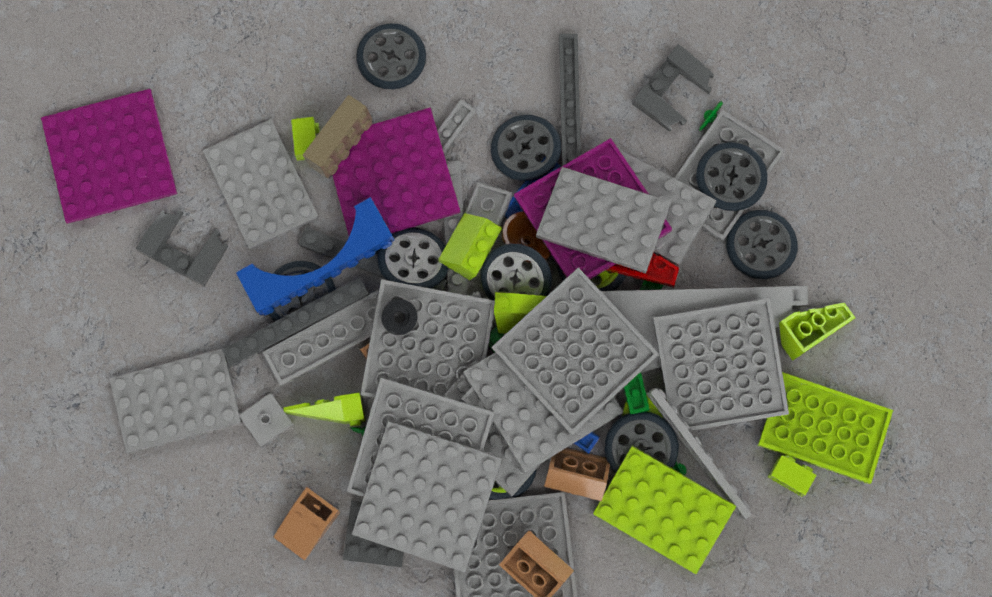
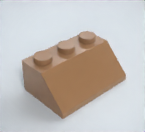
[544,448,610,501]
[499,531,574,597]

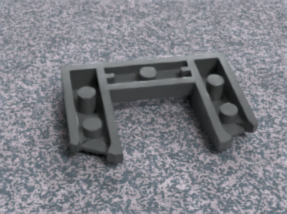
[632,44,714,131]
[136,210,228,287]

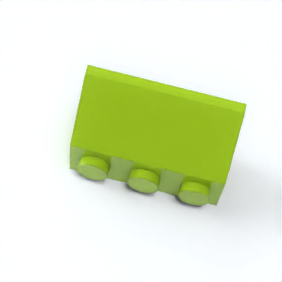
[437,213,502,281]

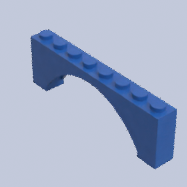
[236,197,395,315]

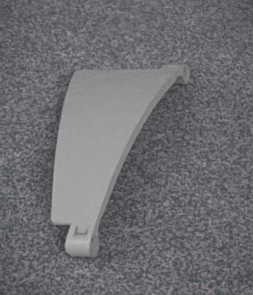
[601,286,808,373]

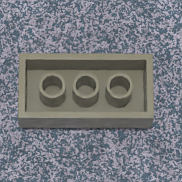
[303,94,373,179]

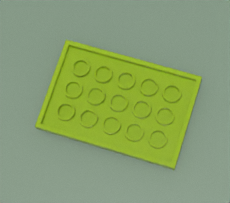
[757,372,893,484]
[593,445,736,574]

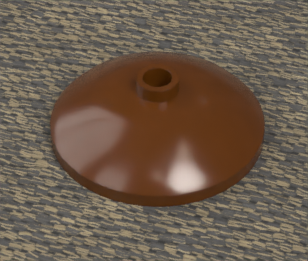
[502,212,552,263]

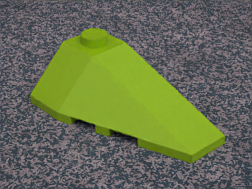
[494,292,547,334]
[779,302,856,361]
[283,393,366,426]

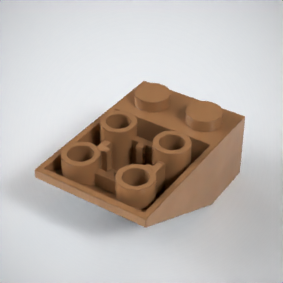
[273,487,340,560]

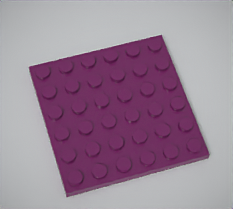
[41,89,178,224]
[332,107,461,236]
[514,138,672,279]

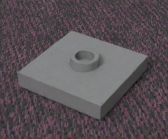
[465,182,513,226]
[239,393,294,447]

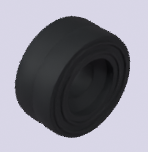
[381,299,418,335]

